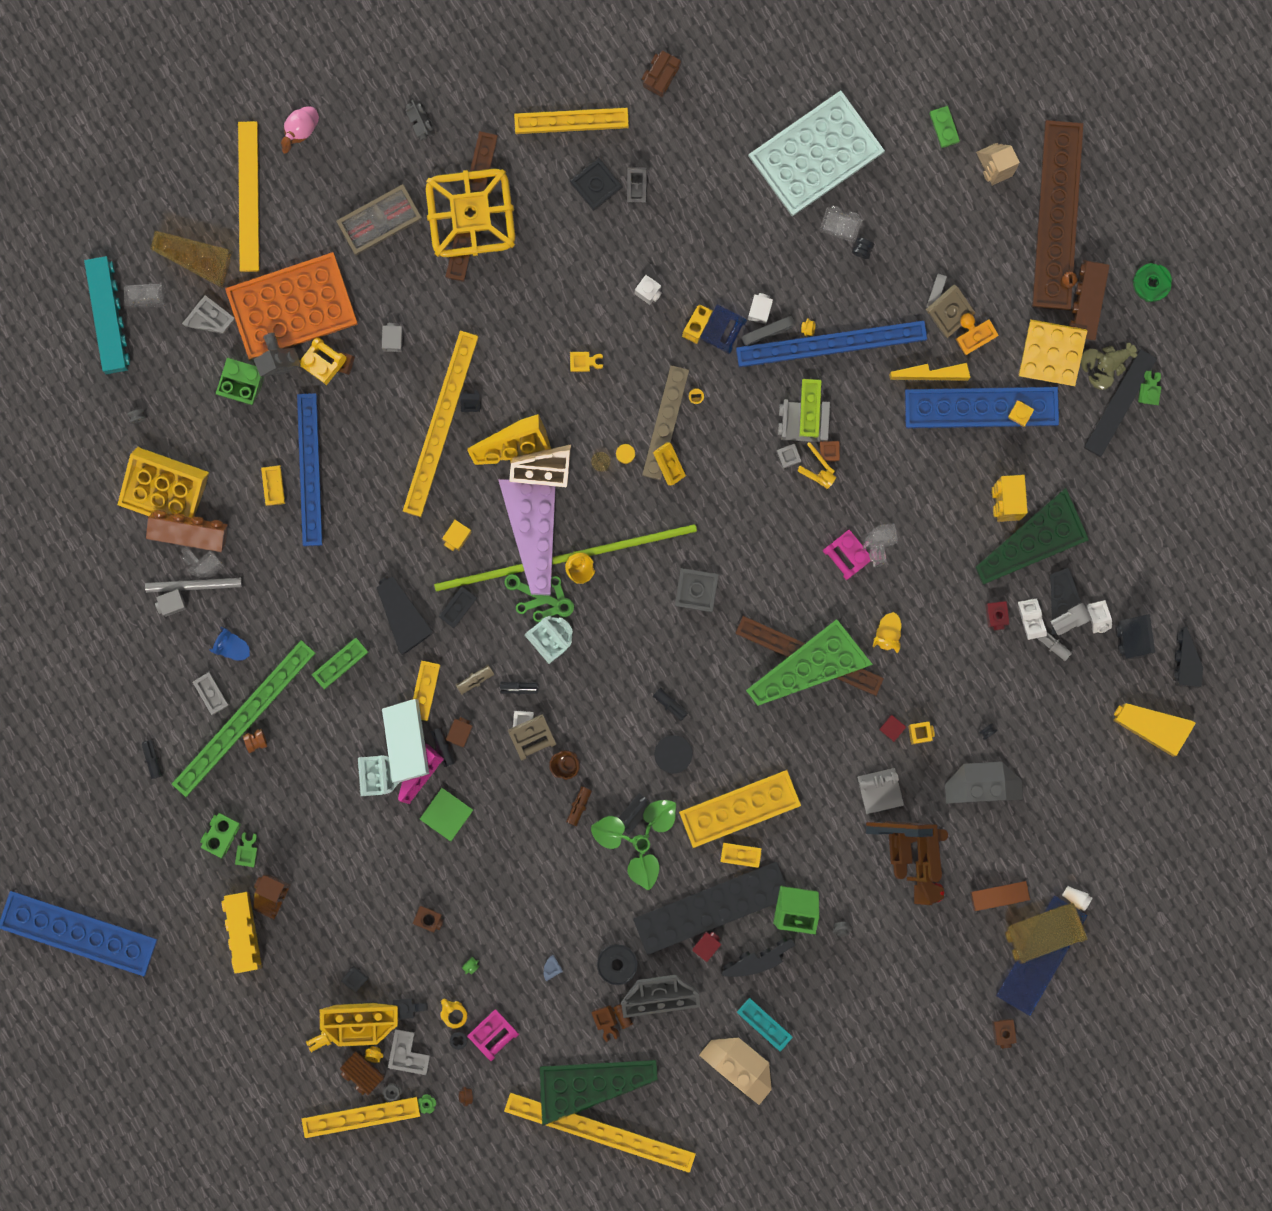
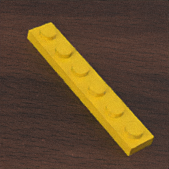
[514,108,629,134]
[302,1097,421,1138]

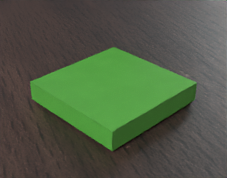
[420,788,473,841]

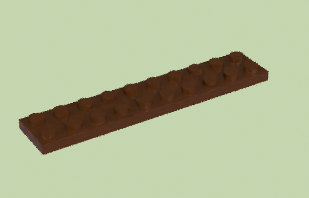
[1032,120,1084,310]

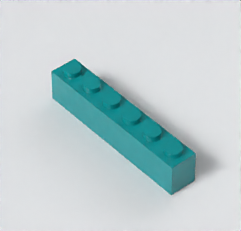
[84,256,130,374]

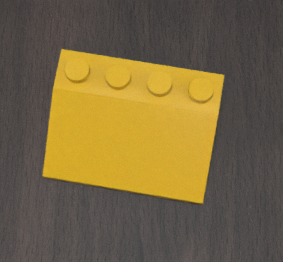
[117,447,209,518]

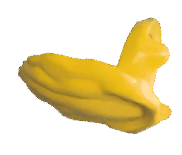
[873,612,901,653]

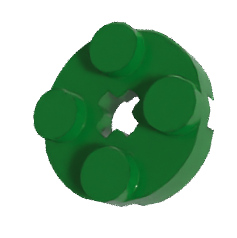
[1133,263,1172,302]

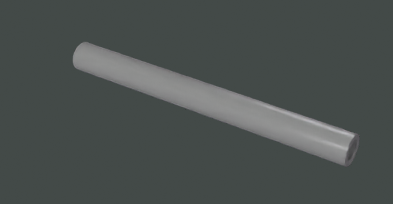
[145,578,242,593]

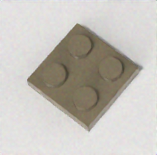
[926,285,975,338]

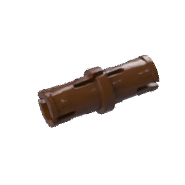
[566,786,592,827]

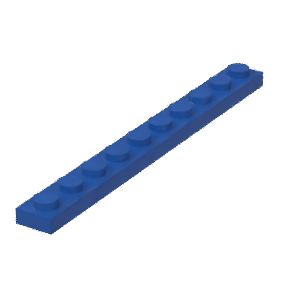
[736,321,927,367]

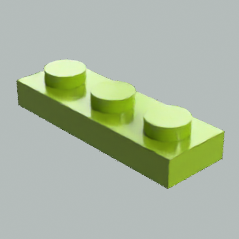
[799,379,821,438]

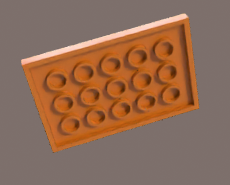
[225,252,358,361]

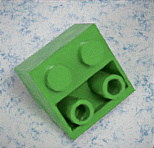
[216,358,265,405]
[773,886,819,935]

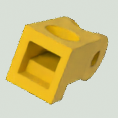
[682,304,713,344]

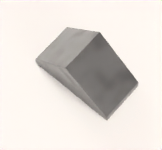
[627,167,646,202]

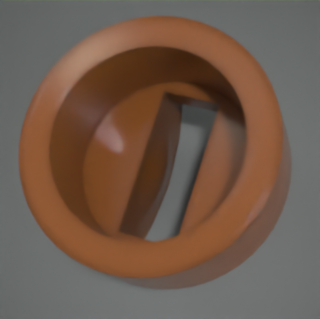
[1062,272,1078,288]

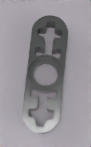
[742,316,796,346]

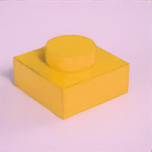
[1008,400,1034,427]

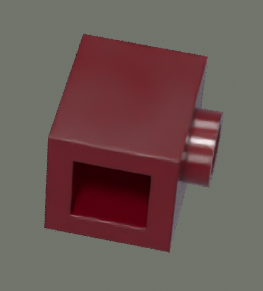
[985,601,1009,631]
[692,932,721,962]

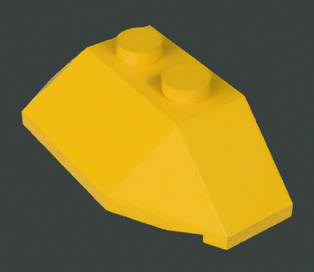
[320,1003,398,1046]

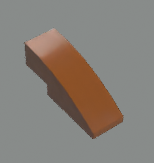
[970,881,1030,911]

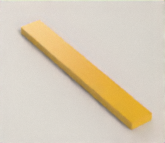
[238,122,259,272]

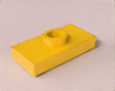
[261,465,285,506]

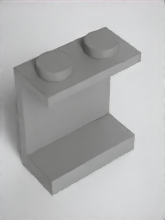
[778,399,830,442]

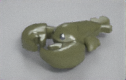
[1080,343,1138,390]

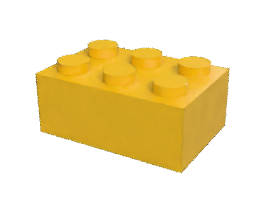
[992,475,1028,522]

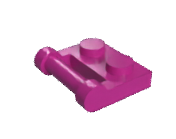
[823,530,873,581]
[467,1009,520,1061]

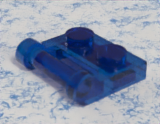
[700,304,747,354]

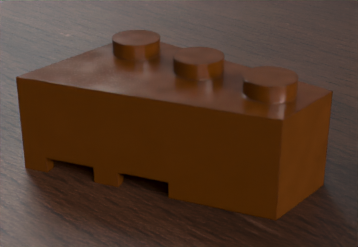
[254,875,291,920]

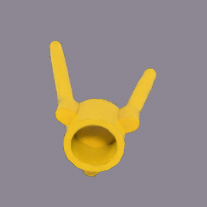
[798,442,836,489]

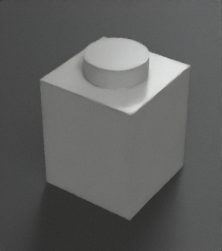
[382,323,403,352]
[155,589,187,617]

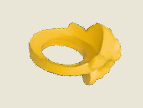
[440,999,467,1028]

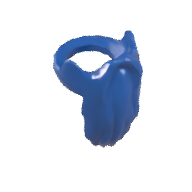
[209,627,250,661]

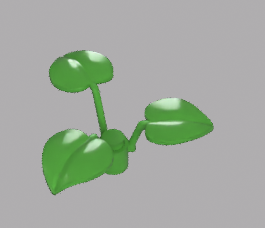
[591,800,676,890]

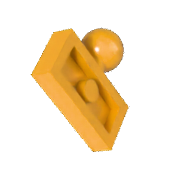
[956,313,999,355]

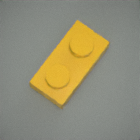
[653,443,686,485]
[720,843,761,868]

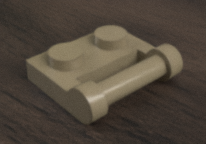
[508,714,556,761]

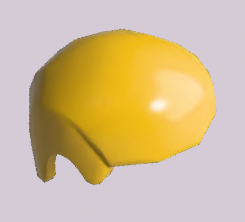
[565,553,595,584]

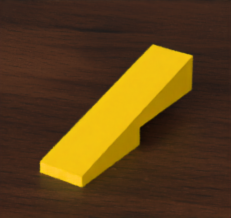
[889,363,970,381]

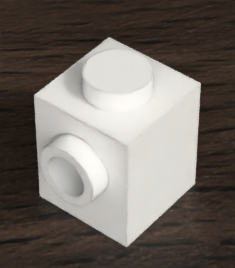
[635,275,662,305]

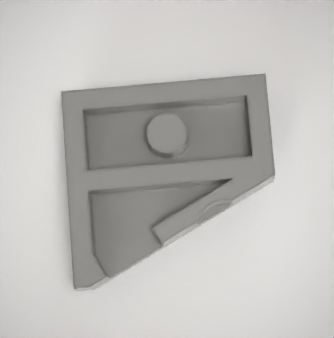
[182,295,235,334]

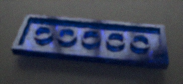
[996,895,1088,1016]

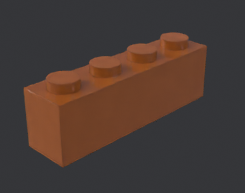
[146,510,228,552]

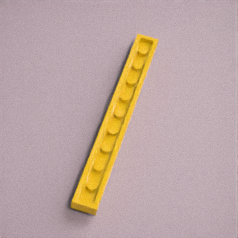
[403,331,479,517]
[504,1092,696,1173]

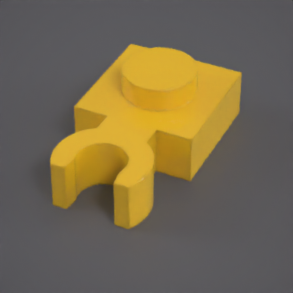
[570,352,603,372]

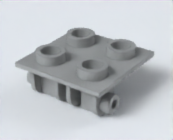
[857,768,904,814]

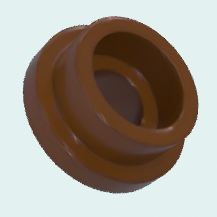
[459,1087,473,1107]

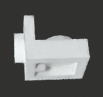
[1087,600,1112,633]

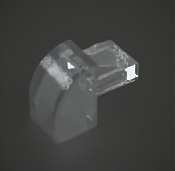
[863,523,898,567]
[181,546,225,579]

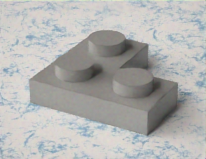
[388,1029,430,1075]

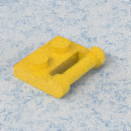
[299,337,346,385]

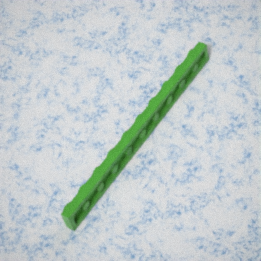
[172,641,316,797]

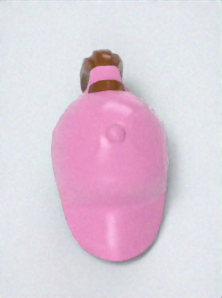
[281,107,319,154]

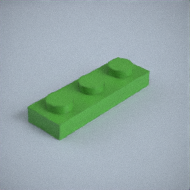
[312,638,369,690]

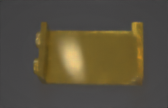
[1004,903,1088,964]

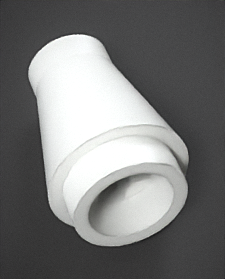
[1062,886,1093,911]

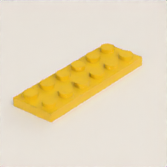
[679,770,801,848]

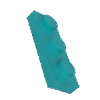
[737,998,793,1051]

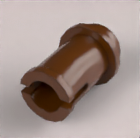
[613,1004,633,1029]

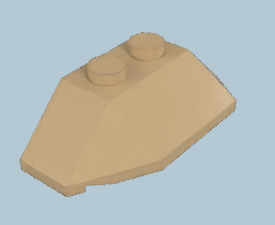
[699,1038,771,1105]

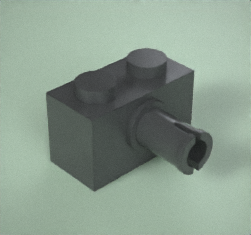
[254,333,301,377]

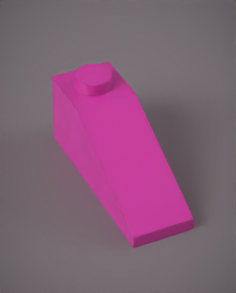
[398,744,444,804]

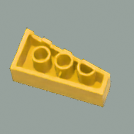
[222,892,262,973]

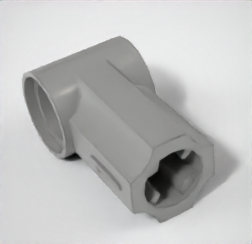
[1050,603,1092,636]

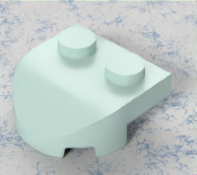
[525,616,573,664]
[358,756,399,796]

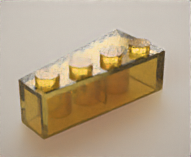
[151,231,232,288]

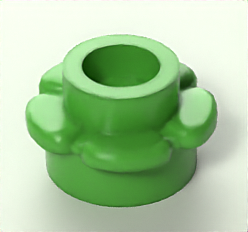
[462,957,479,975]
[418,1094,436,1114]

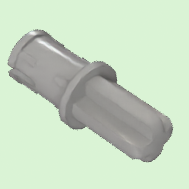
[1037,632,1072,661]

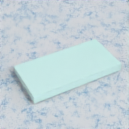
[382,699,429,783]

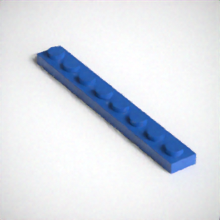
[297,393,323,547]

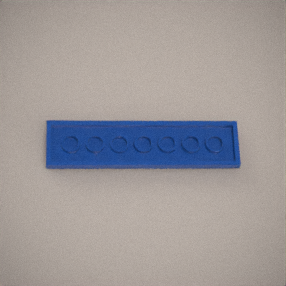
[905,387,1059,428]
[0,891,158,977]

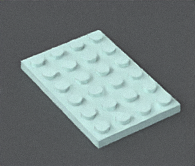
[748,91,885,217]

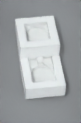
[1018,598,1047,640]

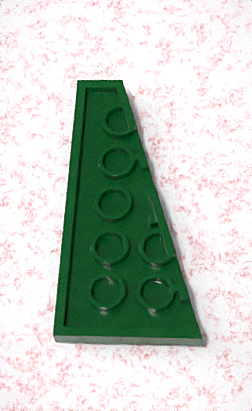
[975,488,1089,585]
[540,1060,657,1126]

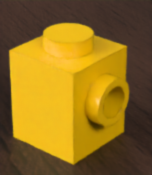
[908,722,935,745]

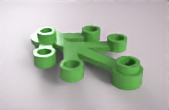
[505,575,574,623]

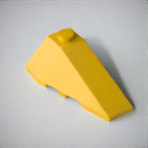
[467,414,551,465]

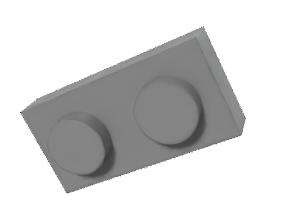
[193,672,229,715]

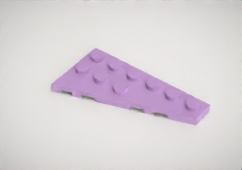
[498,479,555,595]

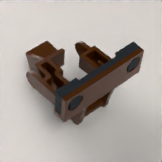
[866,821,948,905]

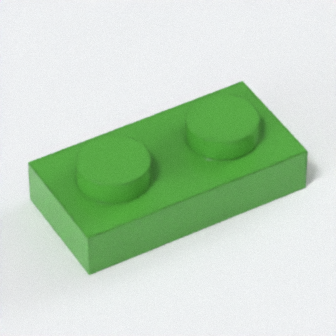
[929,106,960,148]

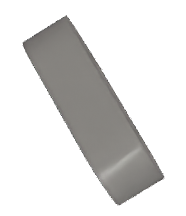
[926,273,947,307]

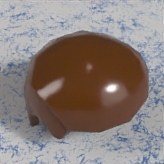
[549,750,580,780]

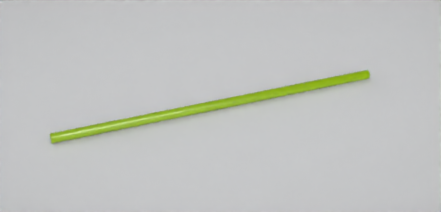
[434,524,697,591]

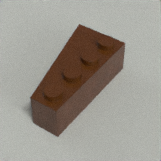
[1069,260,1110,340]

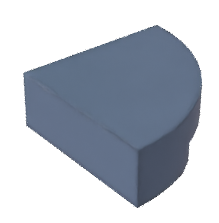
[544,955,563,981]

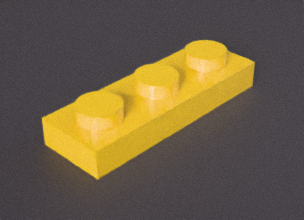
[413,661,441,721]

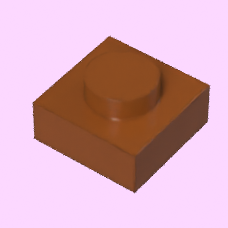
[820,441,840,461]

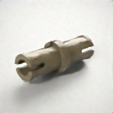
[456,665,494,695]

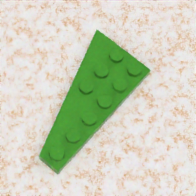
[746,619,873,706]

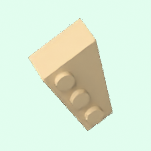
[976,143,1020,185]
[509,445,571,487]

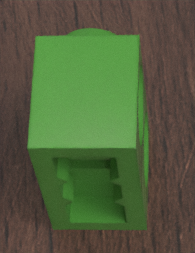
[200,813,241,858]

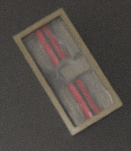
[336,184,422,256]

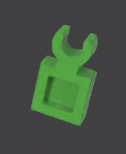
[1138,371,1161,405]
[235,832,258,867]

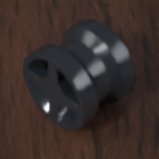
[852,238,875,259]

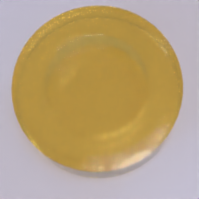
[591,452,610,472]

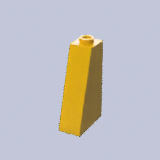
[1114,703,1196,757]

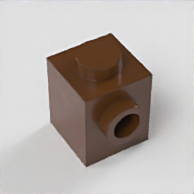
[992,1019,1017,1048]

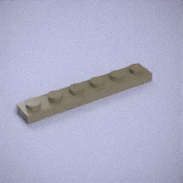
[642,366,689,481]

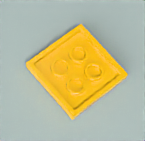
[1019,319,1087,386]

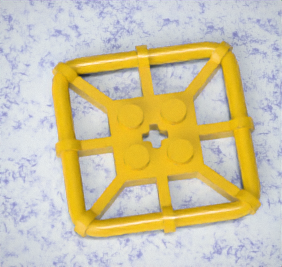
[426,169,515,257]

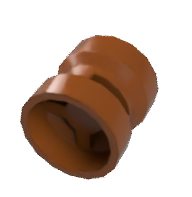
[243,729,268,753]

